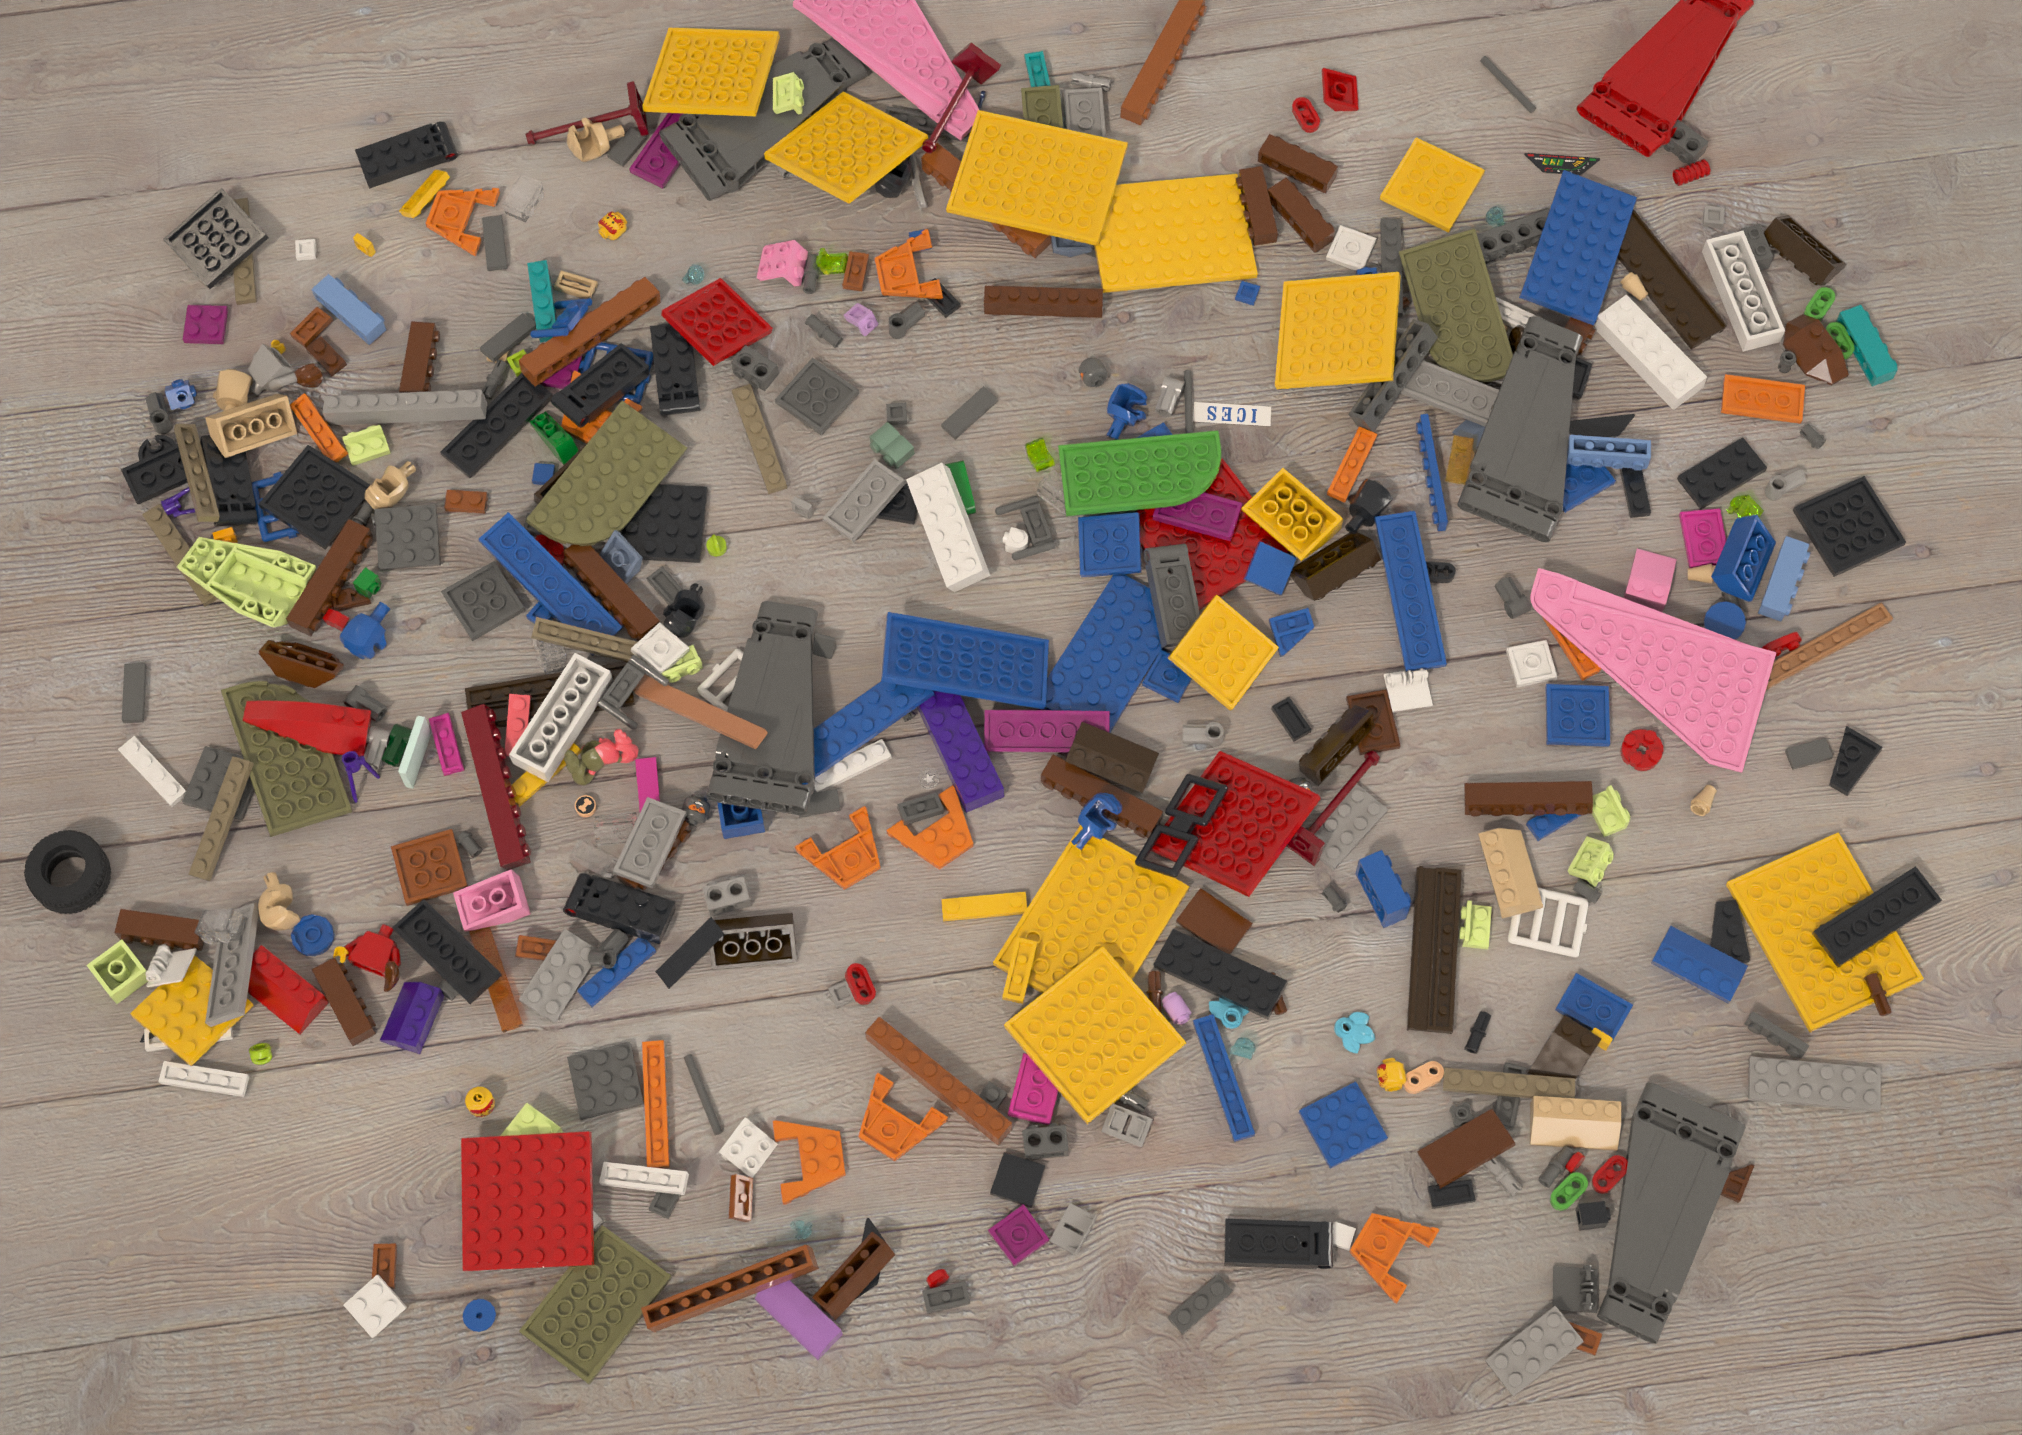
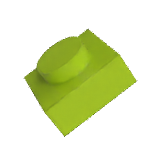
[506,349,526,377]

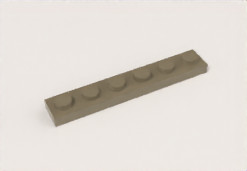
[233,198,257,305]
[731,384,787,495]
[174,424,220,522]
[142,504,218,607]
[531,617,637,662]
[188,756,254,881]
[1443,1068,1576,1098]

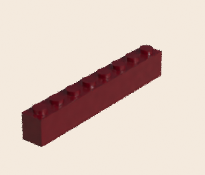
[461,704,531,870]

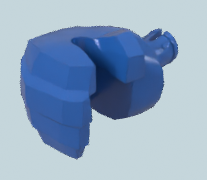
[1106,383,1147,440]
[340,602,390,660]
[1071,793,1122,850]

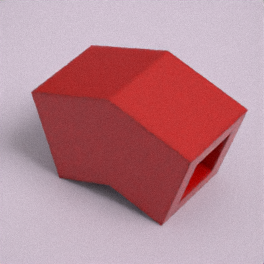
[323,609,350,631]

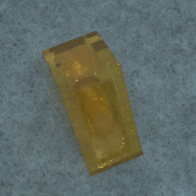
[1445,435,1474,485]

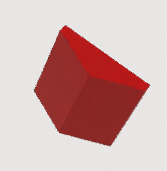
[1322,68,1359,111]

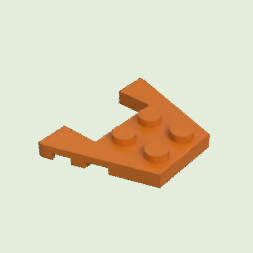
[425,188,500,256]
[874,229,943,299]
[561,370,642,443]
[886,785,974,870]
[795,806,881,890]
[858,1073,948,1161]
[773,1120,846,1205]
[1349,1213,1440,1304]

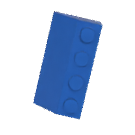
[1711,515,1776,602]
[1651,926,1748,1004]

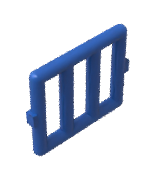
[579,342,653,404]
[251,472,299,542]

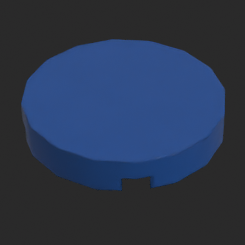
[1704,602,1746,640]
[291,914,335,957]

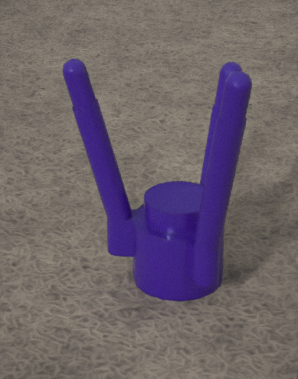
[161,487,195,518]
[342,751,380,803]

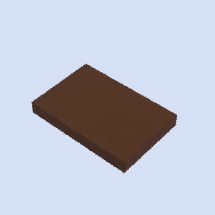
[1346,689,1401,756]
[1176,888,1253,955]

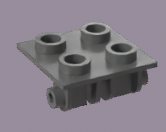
[1553,1265,1598,1313]

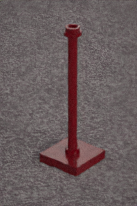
[922,42,1001,154]
[525,81,649,145]
[1286,751,1380,866]

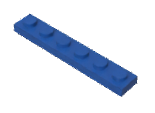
[1416,414,1448,531]
[1193,1014,1255,1142]

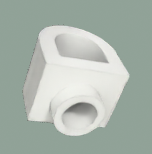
[1003,527,1028,553]

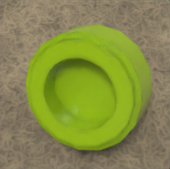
[706,534,727,557]
[249,1043,272,1065]

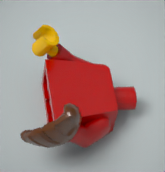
[333,924,401,992]

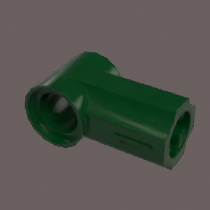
[382,724,412,767]

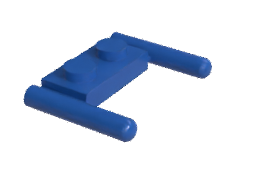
[530,298,592,338]

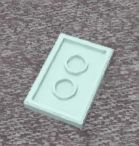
[398,716,432,789]

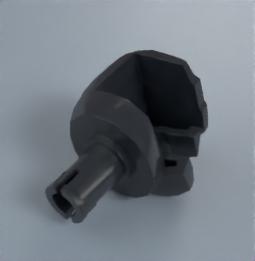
[875,158,911,198]
[1345,479,1393,534]
[663,583,705,638]

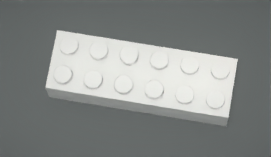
[1702,231,1785,352]
[1595,295,1707,410]
[906,463,991,592]
[509,653,613,782]

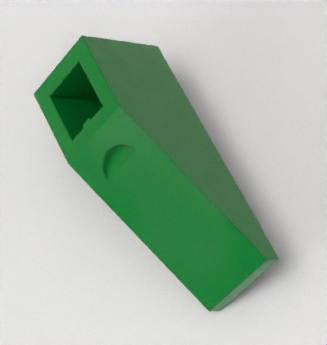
[530,411,579,465]

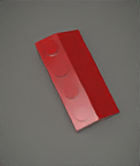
[248,945,329,1035]

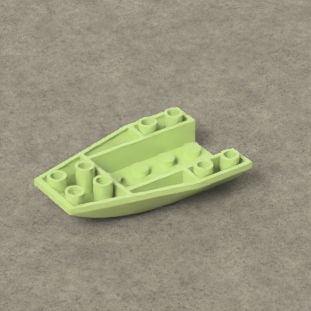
[177,537,316,628]

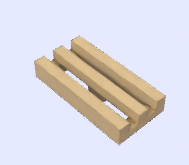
[554,270,598,299]

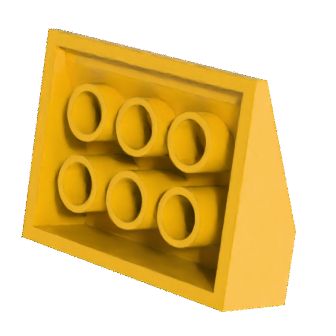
[1241,468,1343,561]

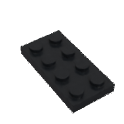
[1677,437,1767,510]

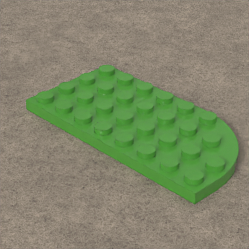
[1058,431,1221,516]

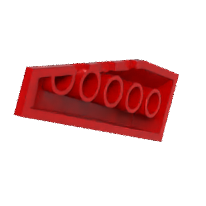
[243,701,371,757]

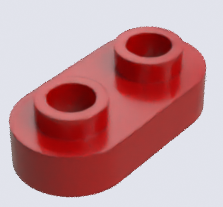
[1292,97,1320,133]
[1762,632,1802,658]
[845,963,876,1005]
[1591,1155,1628,1194]

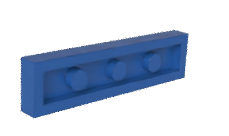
[577,938,656,1007]

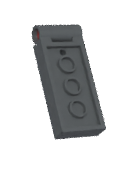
[1144,543,1200,648]

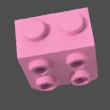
[757,240,808,287]

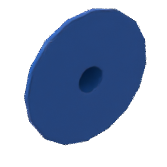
[463,1299,496,1332]

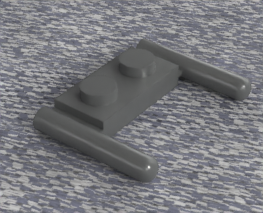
[995,496,1055,561]
[597,655,669,730]

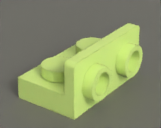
[773,72,804,115]
[342,425,391,466]
[1592,785,1630,837]
[1567,836,1614,888]
[1459,900,1492,950]

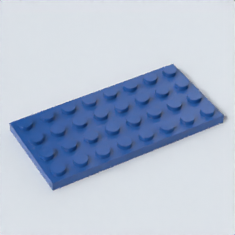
[1519,170,1637,325]
[1044,574,1163,732]
[881,612,1049,709]

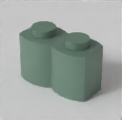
[869,422,915,469]

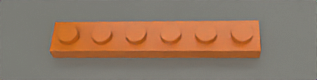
[642,1040,670,1169]

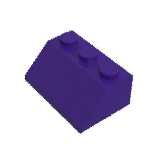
[380,982,444,1054]

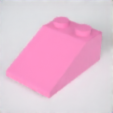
[1623,548,1677,612]
[453,870,531,932]

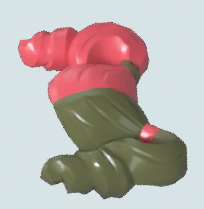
[564,729,639,786]

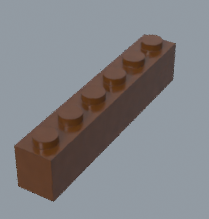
[984,285,1103,318]
[286,519,373,637]
[563,544,660,641]
[1041,754,1163,838]
[1464,781,1593,817]

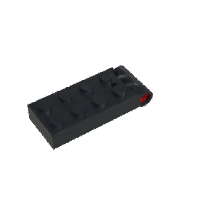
[355,121,458,189]
[650,324,701,416]
[551,343,649,428]
[200,435,257,527]
[563,873,676,944]
[1224,1218,1333,1269]

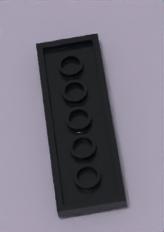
[440,373,553,478]
[1812,866,1942,968]
[392,899,502,1004]
[1153,929,1288,1020]

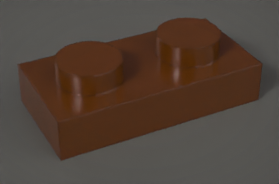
[306,336,347,377]

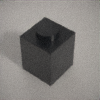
[1575,1201,1611,1231]

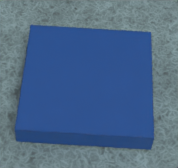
[1244,541,1296,596]
[1142,650,1192,703]

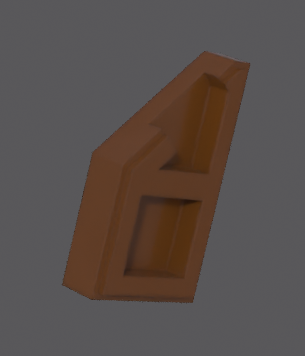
[331,588,371,612]
[1721,1164,1755,1203]

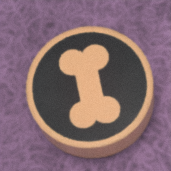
[575,795,596,817]

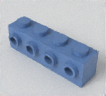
[311,274,386,345]
[1566,435,1651,470]
[1758,536,1810,622]

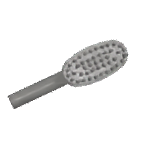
[909,152,928,208]

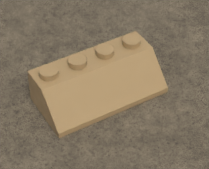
[205,394,297,458]
[1478,828,1543,919]
[1530,1096,1621,1151]

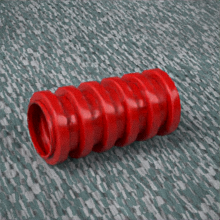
[1673,159,1711,186]

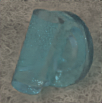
[1485,206,1505,227]
[682,264,704,284]
[1230,1037,1256,1060]
[790,1220,813,1240]

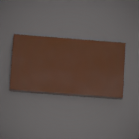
[1417,1109,1516,1189]

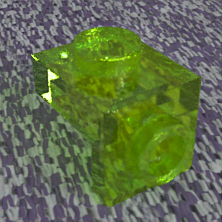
[816,248,848,275]
[1025,438,1055,472]
[1727,494,1764,517]

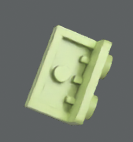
[662,645,703,683]

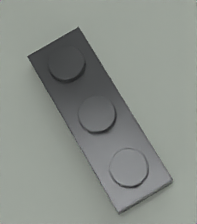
[1745,1011,1809,1058]
[1168,1274,1233,1335]

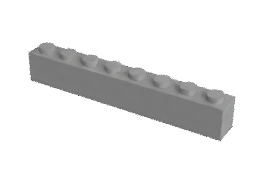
[323,389,487,426]

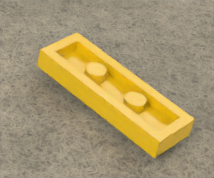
[399,169,450,218]
[1002,937,1037,1004]

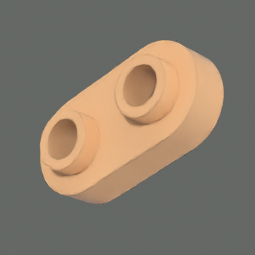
[1403,1061,1444,1094]

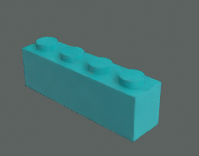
[527,260,557,343]
[1836,305,1898,387]

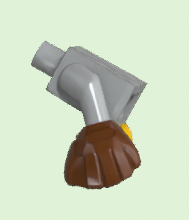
[248,340,323,395]

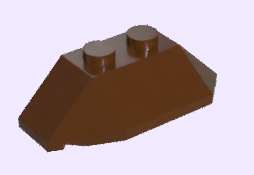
[1783,314,1849,385]
[259,640,344,688]

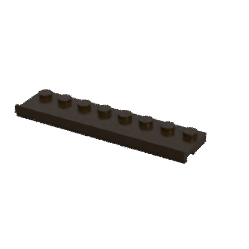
[1617,209,1726,350]
[465,661,635,728]
[1406,866,1462,1034]

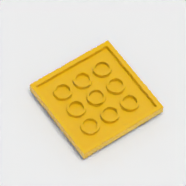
[1380,137,1485,233]
[1168,595,1279,710]
[130,955,254,1066]

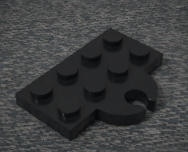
[121,435,188,505]

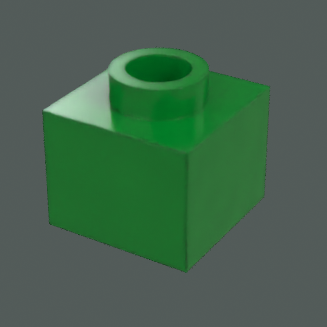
[353,567,382,599]

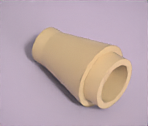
[1620,272,1649,301]
[1688,564,1716,584]
[1690,785,1717,816]

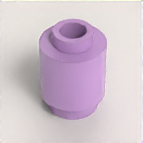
[1162,992,1192,1025]

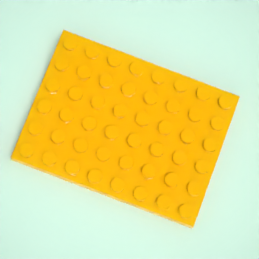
[946,110,1128,246]
[1094,174,1258,293]
[993,825,1189,993]
[1726,832,1924,1033]

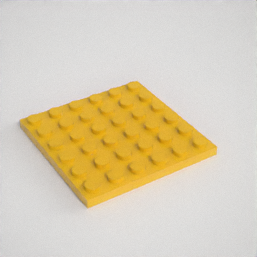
[642,28,780,116]
[764,91,928,204]
[1275,272,1401,389]
[1004,946,1186,1125]

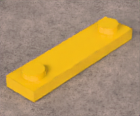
[512,743,581,807]
[941,892,1027,922]

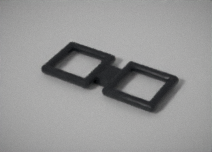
[1135,774,1228,878]

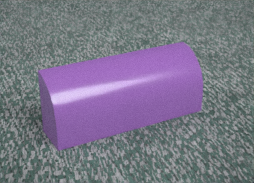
[755,1280,843,1360]

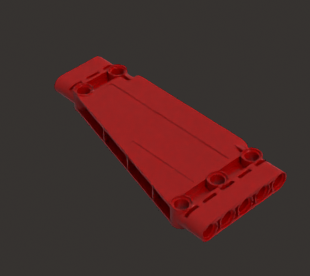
[1576,0,1754,157]

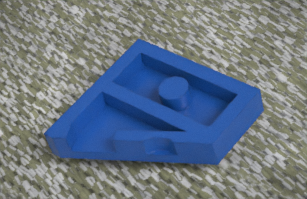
[1268,608,1314,657]

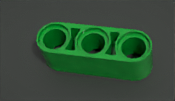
[945,460,976,515]

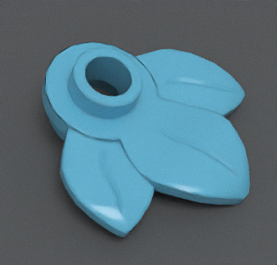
[1209,997,1250,1029]
[1334,1012,1375,1054]

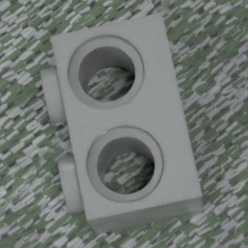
[703,876,751,917]

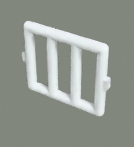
[697,649,744,712]
[1508,888,1589,958]

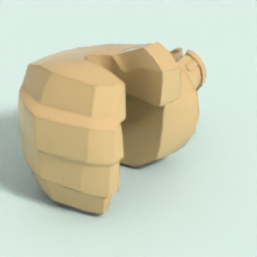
[567,118,625,162]
[213,369,253,411]
[365,461,416,509]
[258,872,301,931]

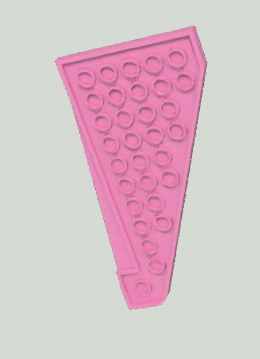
[793,0,979,140]
[1530,568,1776,773]

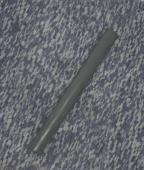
[1480,56,1536,113]
[1184,370,1193,434]
[684,1054,723,1135]

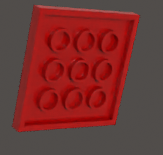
[661,278,773,366]

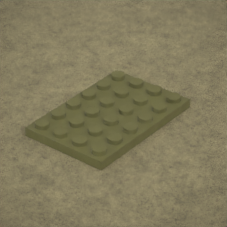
[519,1225,672,1385]

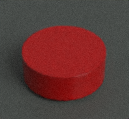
[1566,1152,1585,1173]
[926,1269,949,1289]

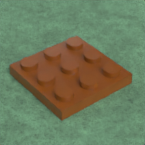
[391,829,468,906]

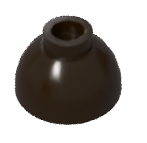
[1508,325,1531,352]

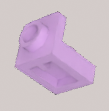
[844,303,878,336]

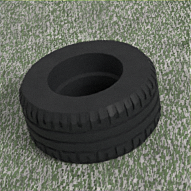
[24,830,111,914]

